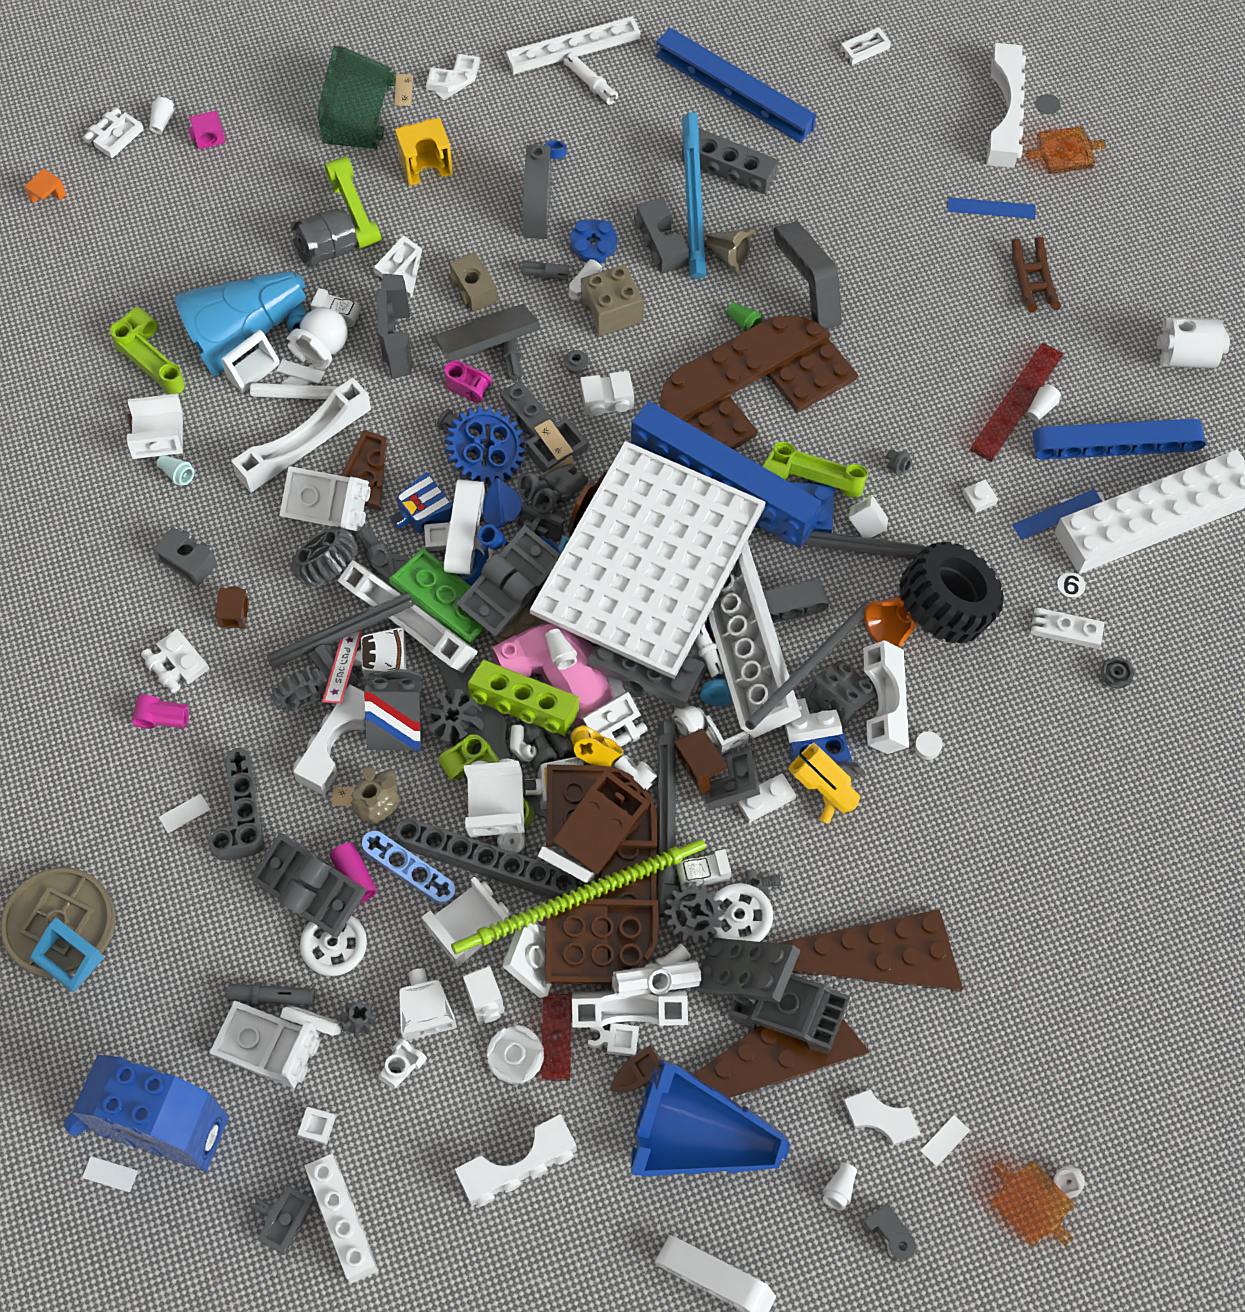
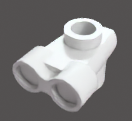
[613,755,657,791]
[378,1038,427,1089]

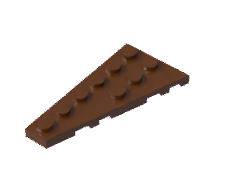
[778,909,963,992]
[693,1019,869,1099]

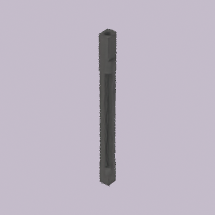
[656,720,676,918]

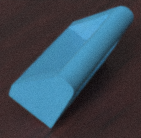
[30,917,104,992]

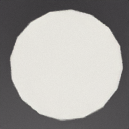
[487,1025,544,1084]

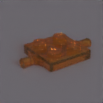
[1027,126,1106,174]
[990,1160,1075,1247]

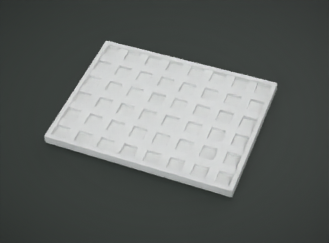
[530,441,766,679]

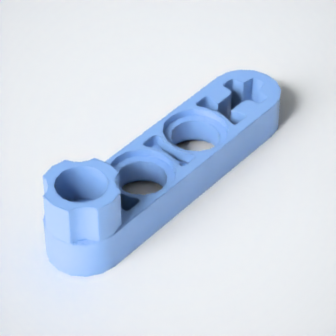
[362,831,455,904]

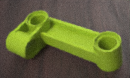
[324,156,382,249]
[110,307,185,395]
[763,442,868,498]
[438,734,535,827]

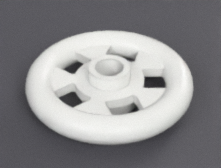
[707,883,773,942]
[300,915,367,976]

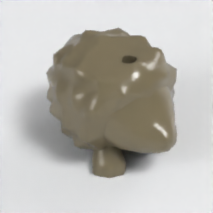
[351,767,401,824]

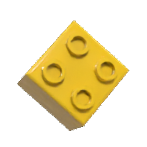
[395,118,453,186]

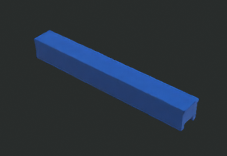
[656,27,816,143]

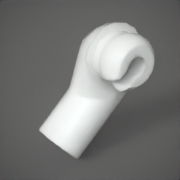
[510,725,537,762]

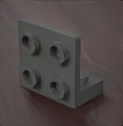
[800,660,878,730]

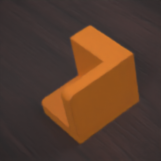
[24,168,66,203]

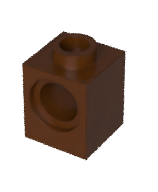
[215,586,249,629]

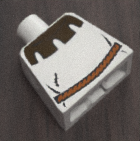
[352,627,407,680]

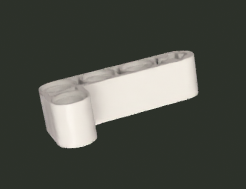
[444,479,486,575]
[655,1235,776,1312]

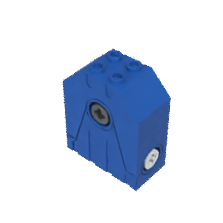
[72,1055,229,1173]

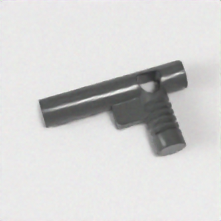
[745,869,781,921]

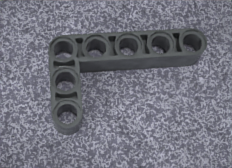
[773,221,842,329]

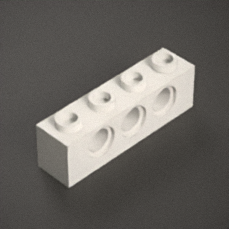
[304,1154,379,1283]

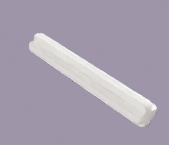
[250,383,339,400]

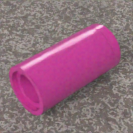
[329,842,377,903]

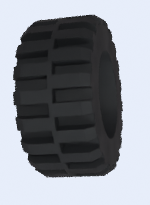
[899,542,1004,644]

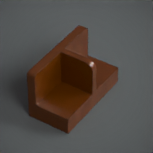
[674,729,727,795]

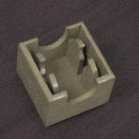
[581,264,644,336]

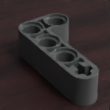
[208,748,264,860]

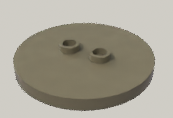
[0,867,115,978]

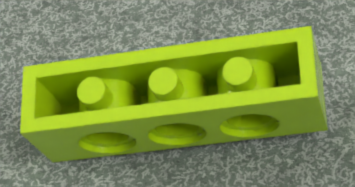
[468,660,579,736]

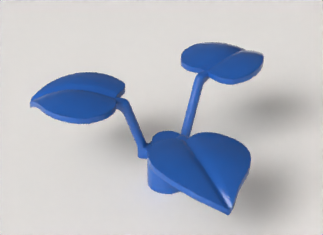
[456,478,561,586]

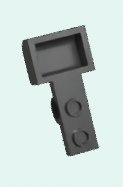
[500,380,589,473]

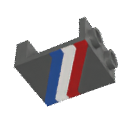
[364,678,423,751]

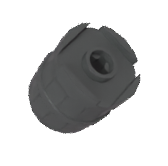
[290,209,357,268]

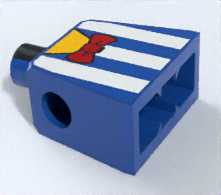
[390,472,453,533]

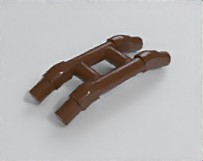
[1011,237,1061,312]

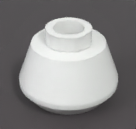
[672,705,706,737]

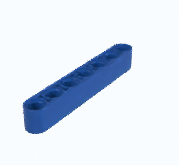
[1032,419,1206,460]

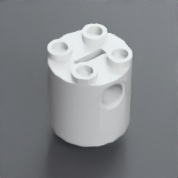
[1157,317,1230,368]

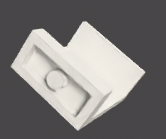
[127,394,183,459]
[464,759,525,837]
[421,877,511,967]

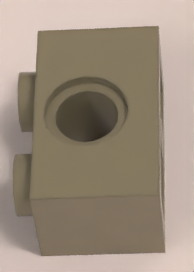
[448,252,498,312]

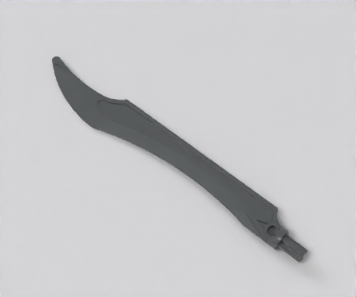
[357,526,546,819]

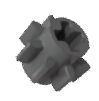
[339,999,376,1038]

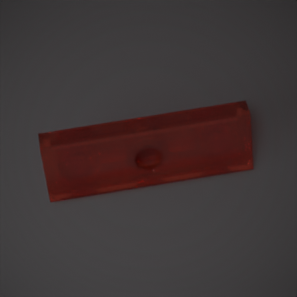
[542,994,572,1081]

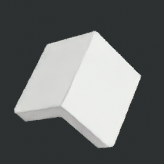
[849,495,888,538]

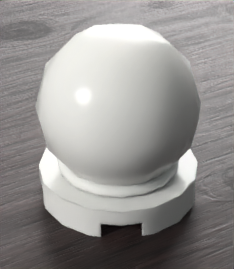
[286,307,348,371]

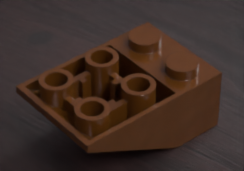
[552,769,650,875]

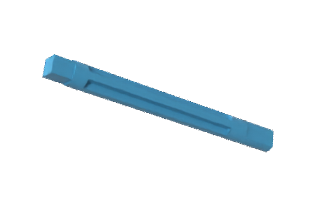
[682,112,706,280]

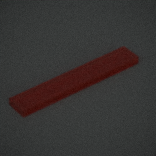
[970,342,1064,462]

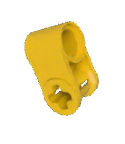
[571,726,623,767]

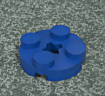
[570,219,617,263]

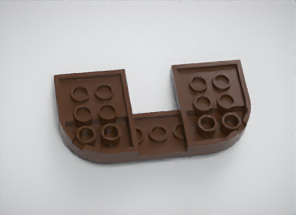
[660,316,858,449]
[545,764,659,987]

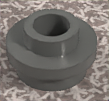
[564,350,588,374]

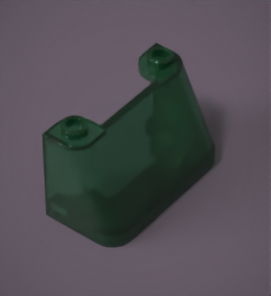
[318,46,396,149]

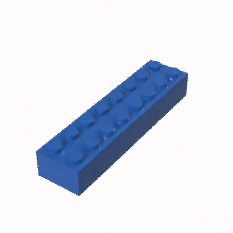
[631,401,822,548]

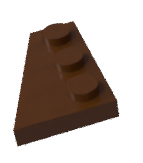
[340,430,387,511]

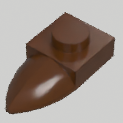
[611,1045,662,1092]

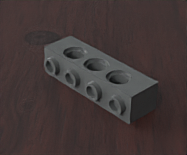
[681,128,778,194]

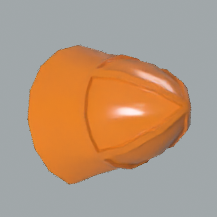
[864,596,918,648]

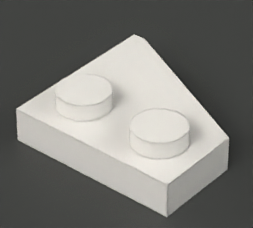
[374,235,422,298]

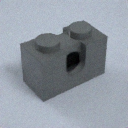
[153,527,217,586]

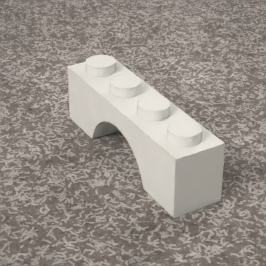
[863,640,909,754]
[293,684,366,796]
[572,989,688,1028]
[455,1114,577,1207]

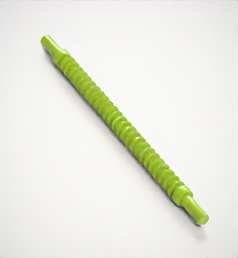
[451,839,706,955]

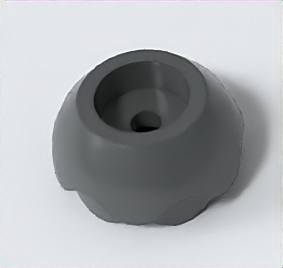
[1100,657,1134,688]

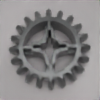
[290,526,358,587]

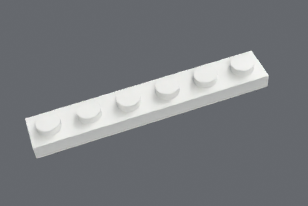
[506,16,641,74]

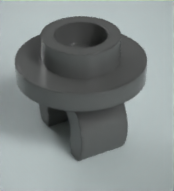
[885,450,912,476]

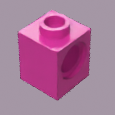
[188,110,226,149]

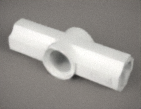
[612,960,701,998]

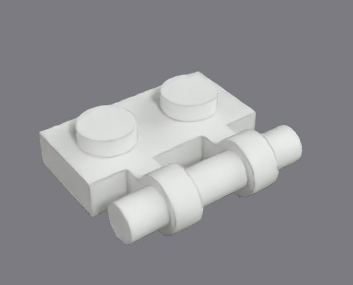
[83,108,144,158]
[141,629,209,693]
[581,692,648,747]

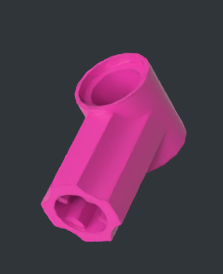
[132,695,189,729]

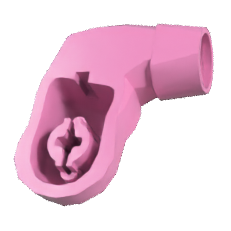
[491,622,615,727]

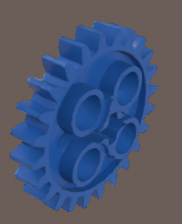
[444,406,526,486]

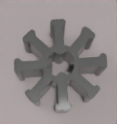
[426,689,485,747]

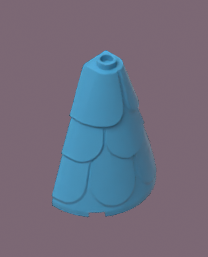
[174,271,307,376]

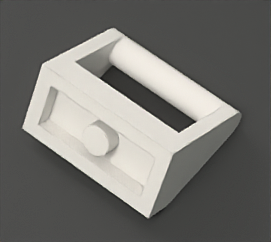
[221,330,280,393]

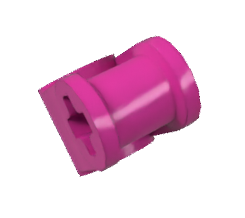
[444,360,493,403]

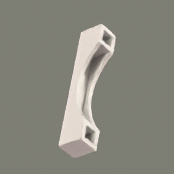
[987,43,1026,168]
[231,378,371,493]
[338,560,478,673]

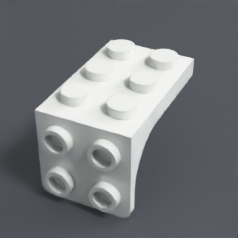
[279,466,370,531]
[209,1000,320,1089]

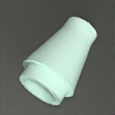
[157,455,194,485]

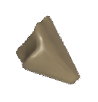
[704,228,756,275]

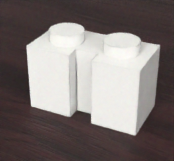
[580,371,634,416]
[463,966,505,1023]

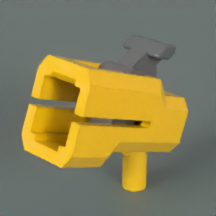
[788,742,865,824]

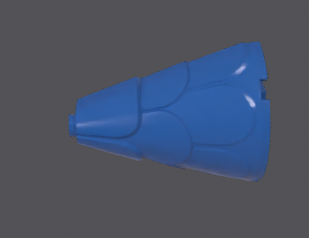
[631,1060,790,1177]

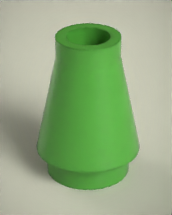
[726,302,763,331]

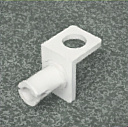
[705,715,749,755]

